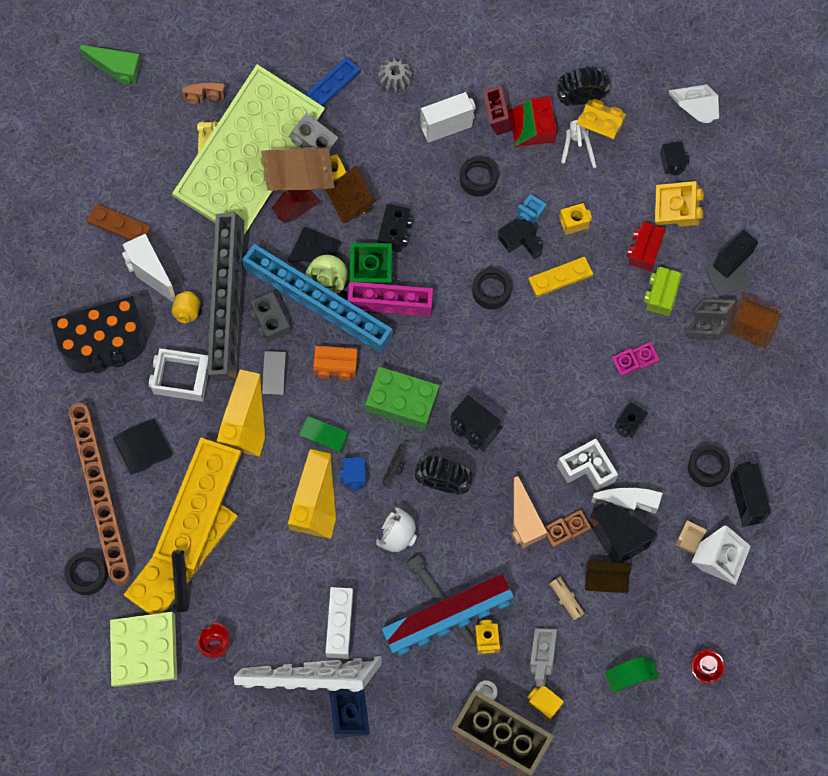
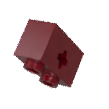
[483,84,516,135]

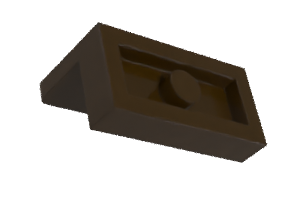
[585,561,631,593]

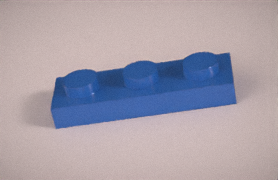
[305,57,361,107]

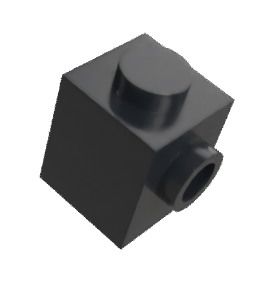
[660,142,689,176]
[615,402,648,438]

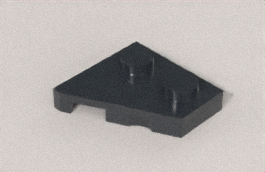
[288,227,342,263]

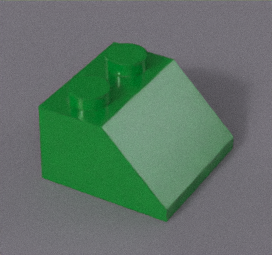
[350,243,392,284]

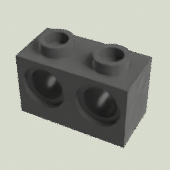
[248,291,291,343]

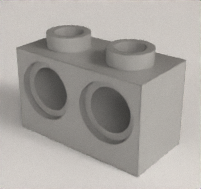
[288,113,339,150]

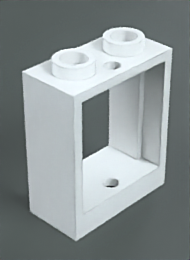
[149,348,208,401]

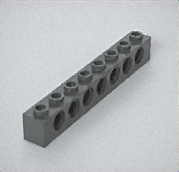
[207,212,244,381]

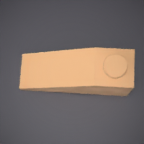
[512,476,547,548]

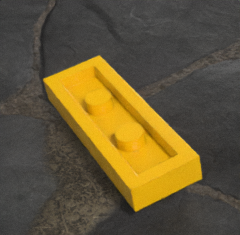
[528,257,593,298]

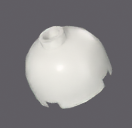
[376,508,417,552]

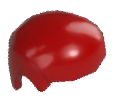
[197,622,231,658]
[691,649,725,684]

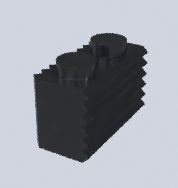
[713,230,758,278]

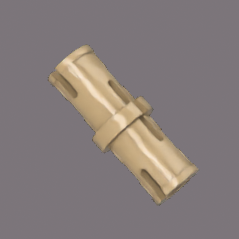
[549,577,585,621]

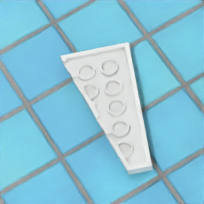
[234,656,382,692]

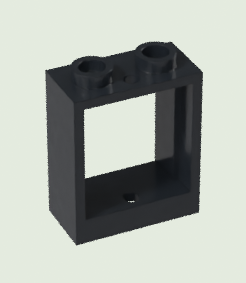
[730,462,771,527]

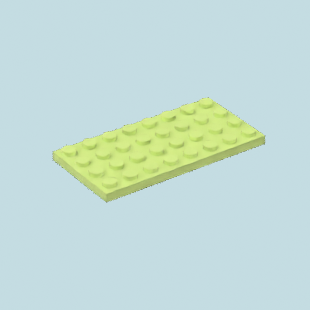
[172,64,325,235]

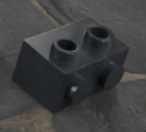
[377,204,414,253]

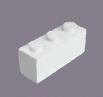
[326,587,353,659]

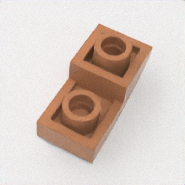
[182,83,226,104]
[545,510,592,548]

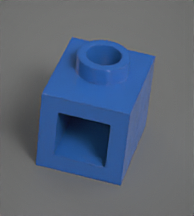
[339,457,366,491]

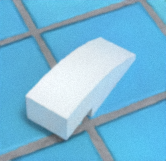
[591,488,662,515]

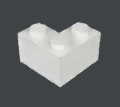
[557,439,618,492]

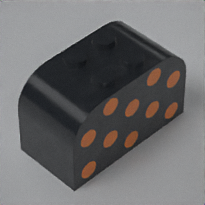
[50,296,146,373]

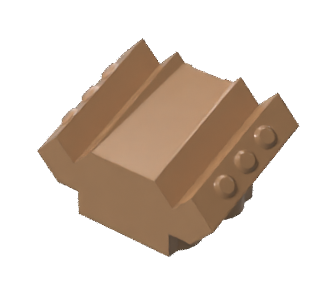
[261,146,334,191]

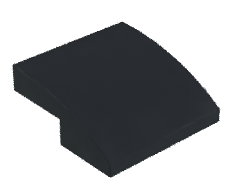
[113,419,173,475]

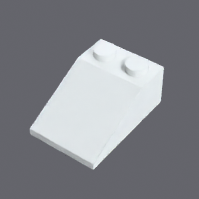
[122,234,175,302]

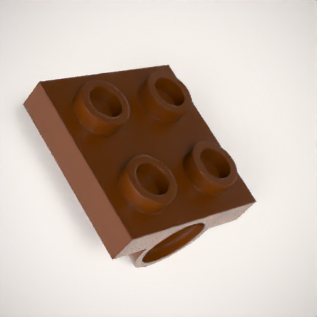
[325,166,376,223]

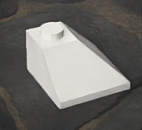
[669,85,719,123]
[692,526,751,585]

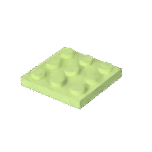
[110,612,177,687]

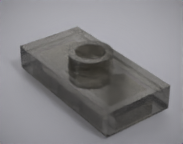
[382,444,408,489]

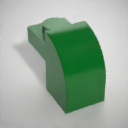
[605,657,660,693]

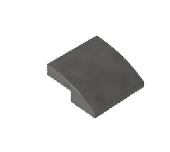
[685,299,737,341]

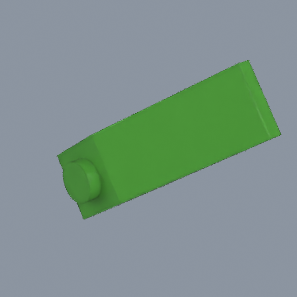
[80,45,141,85]

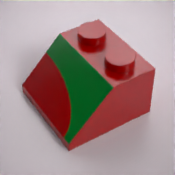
[512,97,557,147]

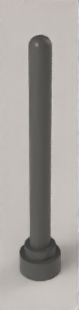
[406,555,476,646]

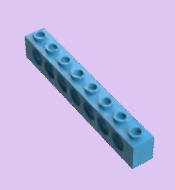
[242,244,393,354]

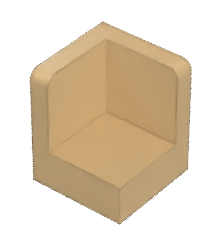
[675,520,707,554]

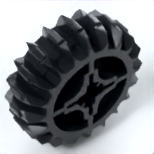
[556,66,610,106]
[415,456,473,495]

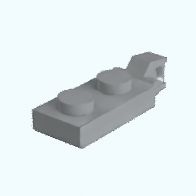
[530,628,558,687]

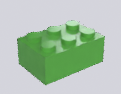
[365,367,439,431]

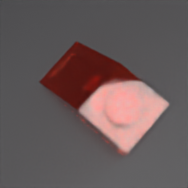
[272,190,321,223]

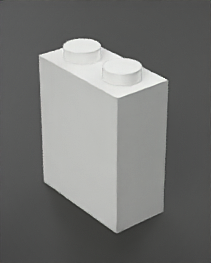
[420,92,476,143]

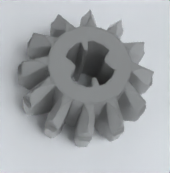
[378,57,412,93]

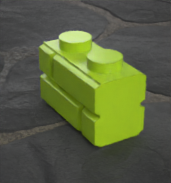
[643,267,682,316]

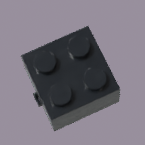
[450,395,503,452]

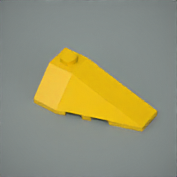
[217,369,265,457]
[288,449,336,539]

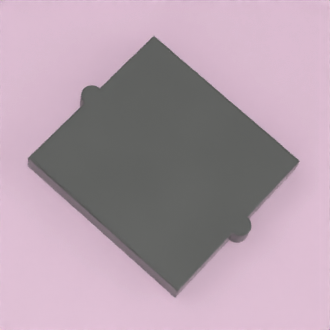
[705,264,752,297]

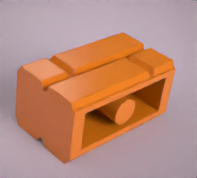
[313,346,358,381]

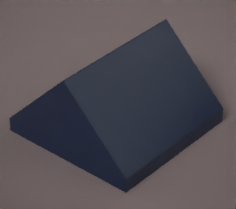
[329,689,370,739]

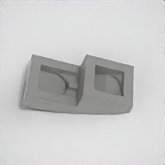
[262,351,286,395]

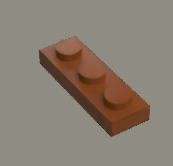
[87,204,151,241]

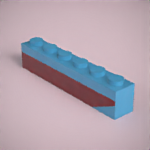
[382,573,514,656]

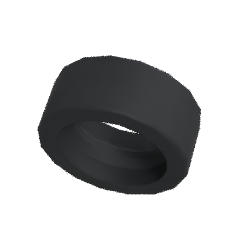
[459,156,498,197]
[472,268,512,310]
[688,445,730,487]
[64,552,108,595]

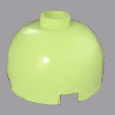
[305,255,348,295]

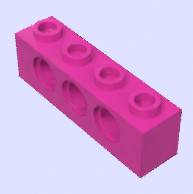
[348,282,433,317]

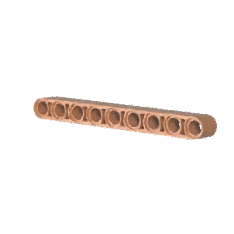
[69,403,131,586]

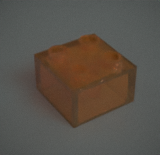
[727,297,782,349]

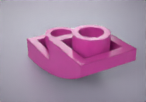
[612,341,660,376]

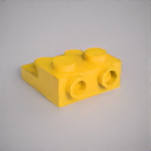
[577,99,627,139]
[655,181,704,227]

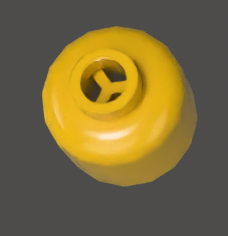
[171,291,201,323]

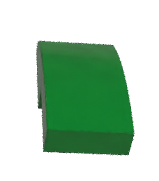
[299,416,349,453]

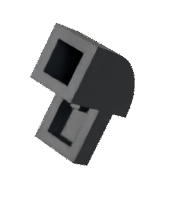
[497,220,543,260]

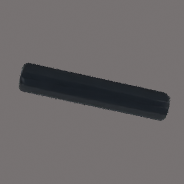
[172,550,188,612]

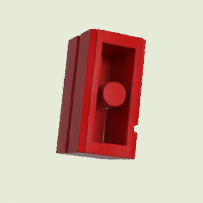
[626,222,665,272]

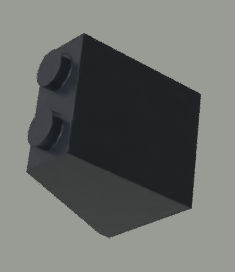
[588,502,658,563]

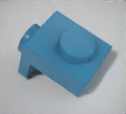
[516,194,547,225]

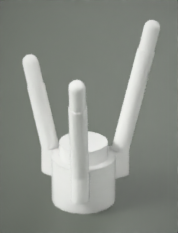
[561,120,596,168]

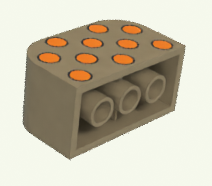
[450,689,554,776]

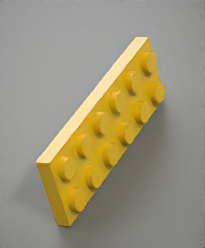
[153,438,242,572]
[123,504,238,615]

